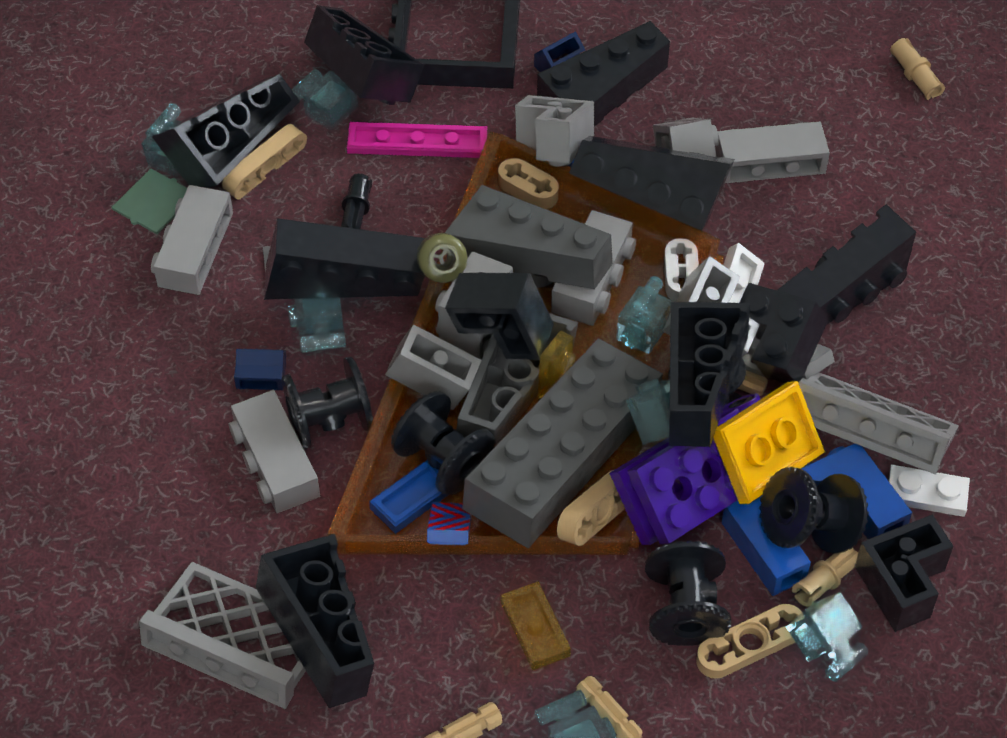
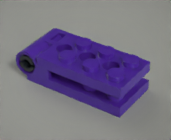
[609,393,761,545]

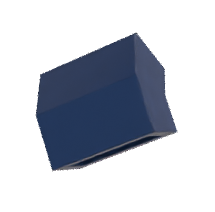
[534,31,585,72]
[234,349,286,390]

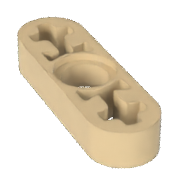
[222,124,307,200]
[557,470,625,546]
[696,604,806,678]

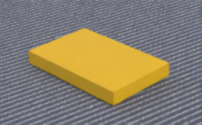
[713,381,825,504]

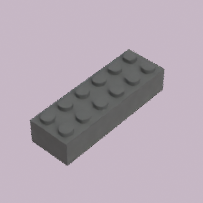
[462,338,663,549]

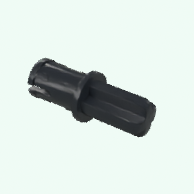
[341,173,372,229]

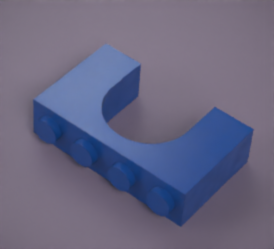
[722,443,912,596]

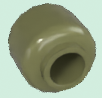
[416,232,468,283]

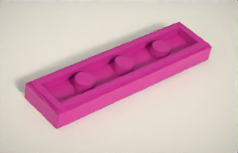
[347,122,487,158]

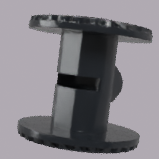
[282,357,373,449]
[391,391,496,495]
[759,467,869,553]
[645,541,732,646]

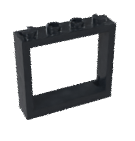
[388,0,520,89]

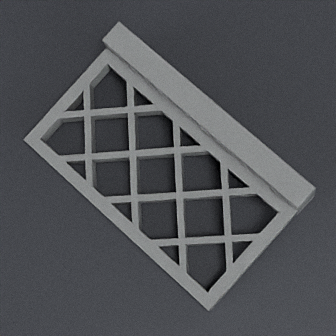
[799,372,959,475]
[139,562,306,709]

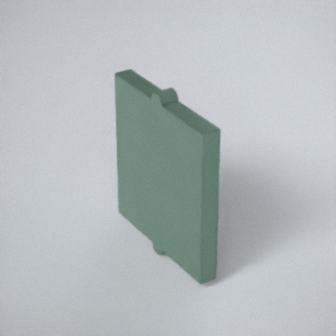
[111,169,187,234]

